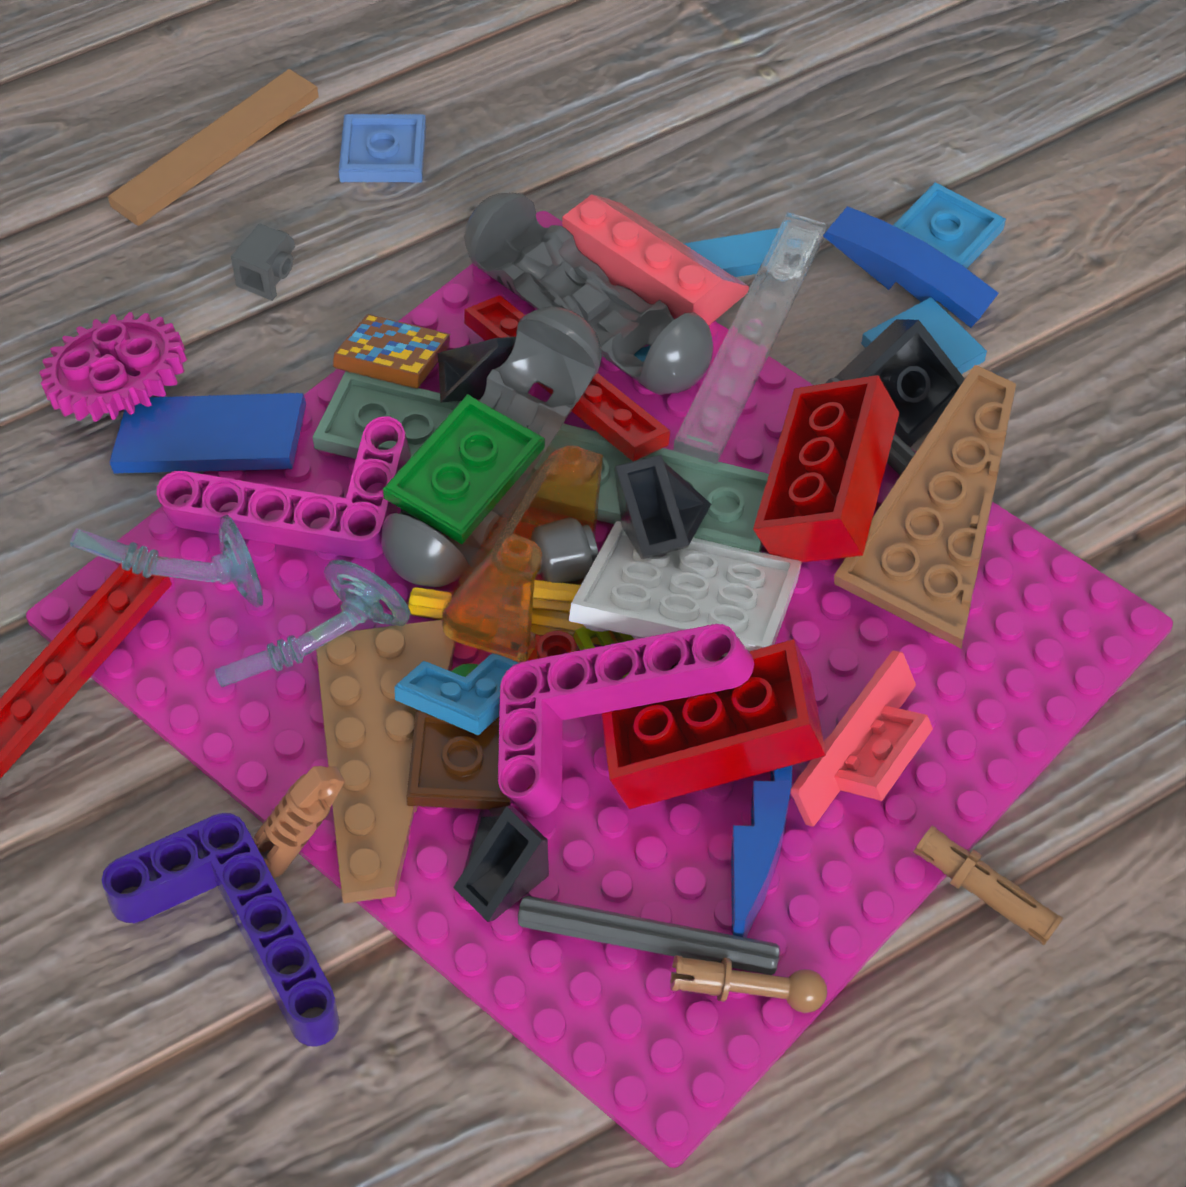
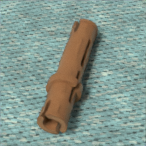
[913,825,1063,946]

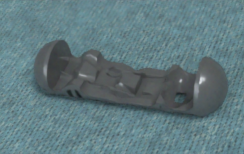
[464,193,714,395]
[381,306,602,588]

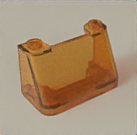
[442,445,603,662]

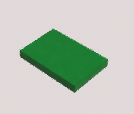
[383,394,545,544]

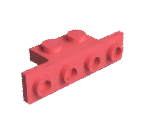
[791,650,933,827]

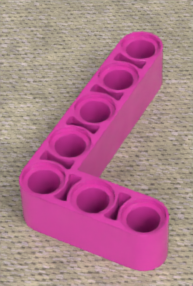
[156,416,411,559]
[498,624,754,818]

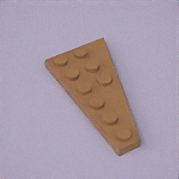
[834,365,1016,649]
[315,617,462,904]

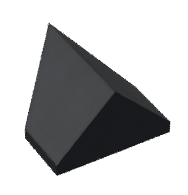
[437,337,516,403]
[614,455,712,559]
[453,806,549,922]

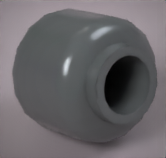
[524,517,598,583]

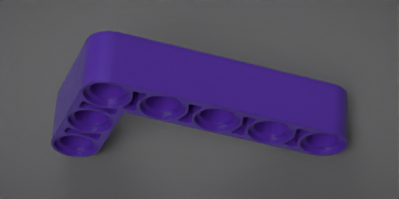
[101,813,340,1047]

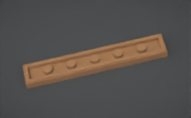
[108,69,319,226]

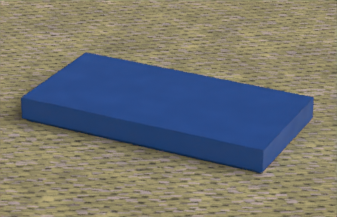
[109,393,306,474]

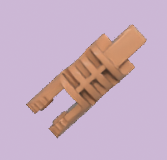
[253,766,345,879]

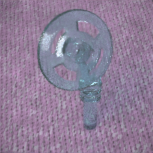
[70,515,263,608]
[215,560,411,687]

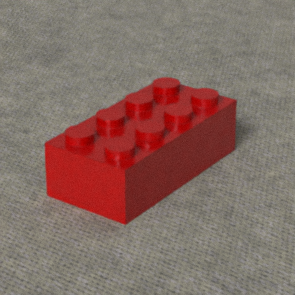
[753,375,899,563]
[602,639,826,809]

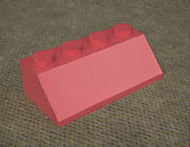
[562,194,749,326]

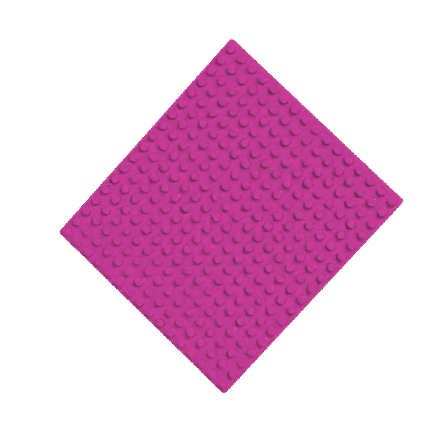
[26,211,1173,1168]

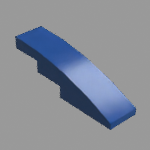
[823,206,999,328]
[731,765,793,938]

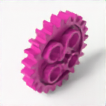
[39,312,187,422]

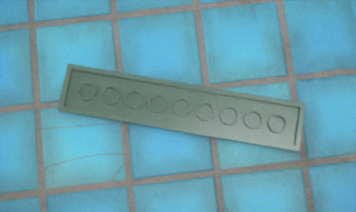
[313,371,769,553]

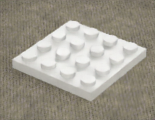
[569,521,802,657]

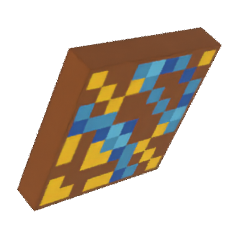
[333,314,450,389]

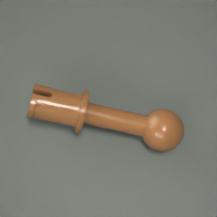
[670,955,827,1013]

